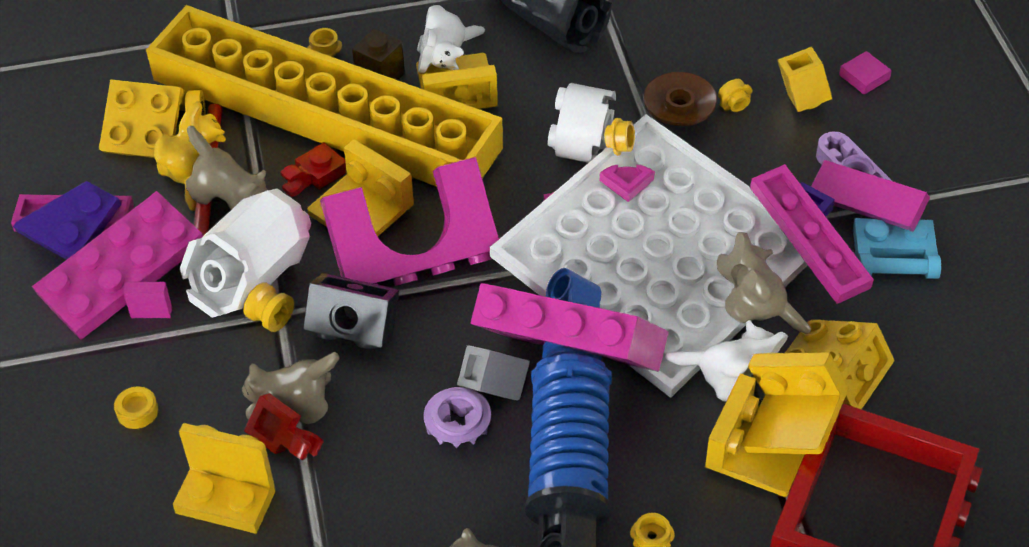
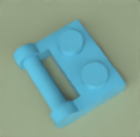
[853,218,941,279]

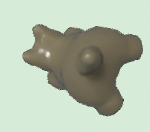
[186,126,268,210]
[717,232,811,334]
[242,352,339,424]

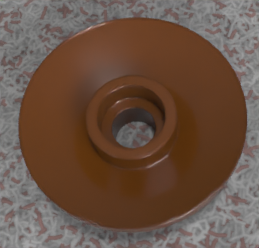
[643,72,717,126]

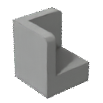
[457,345,530,401]

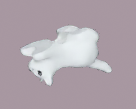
[417,5,485,73]
[666,320,788,402]

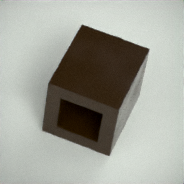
[352,28,405,80]

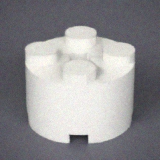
[548,83,616,163]

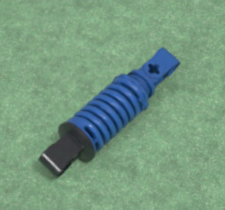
[525,268,612,547]

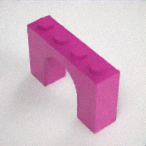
[320,157,499,286]
[470,283,669,372]

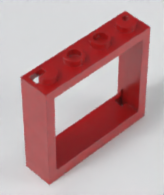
[770,404,983,547]

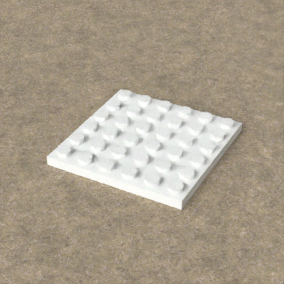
[490,114,808,398]

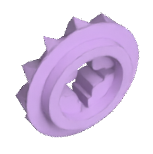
[424,387,491,449]

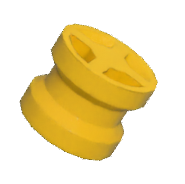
[243,282,295,332]

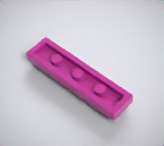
[750,164,874,304]

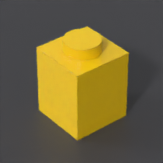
[778,47,832,112]

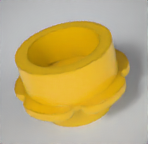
[307,28,342,57]
[718,79,752,112]
[605,118,635,156]
[630,513,675,547]

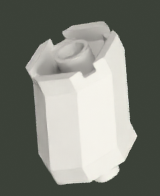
[180,189,311,318]

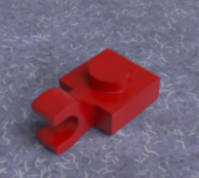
[280,142,347,197]
[244,393,324,460]

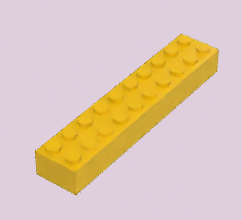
[146,5,503,187]

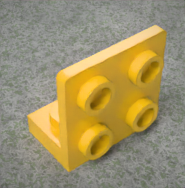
[416,53,498,109]
[99,79,186,158]
[307,139,414,236]
[785,320,895,410]
[742,352,849,454]
[705,373,804,497]
[173,423,276,534]

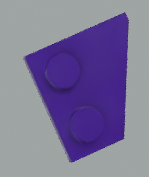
[13,181,121,260]

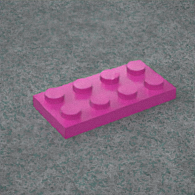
[32,191,203,340]

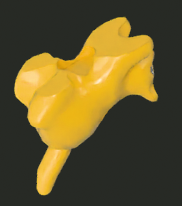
[154,101,226,211]

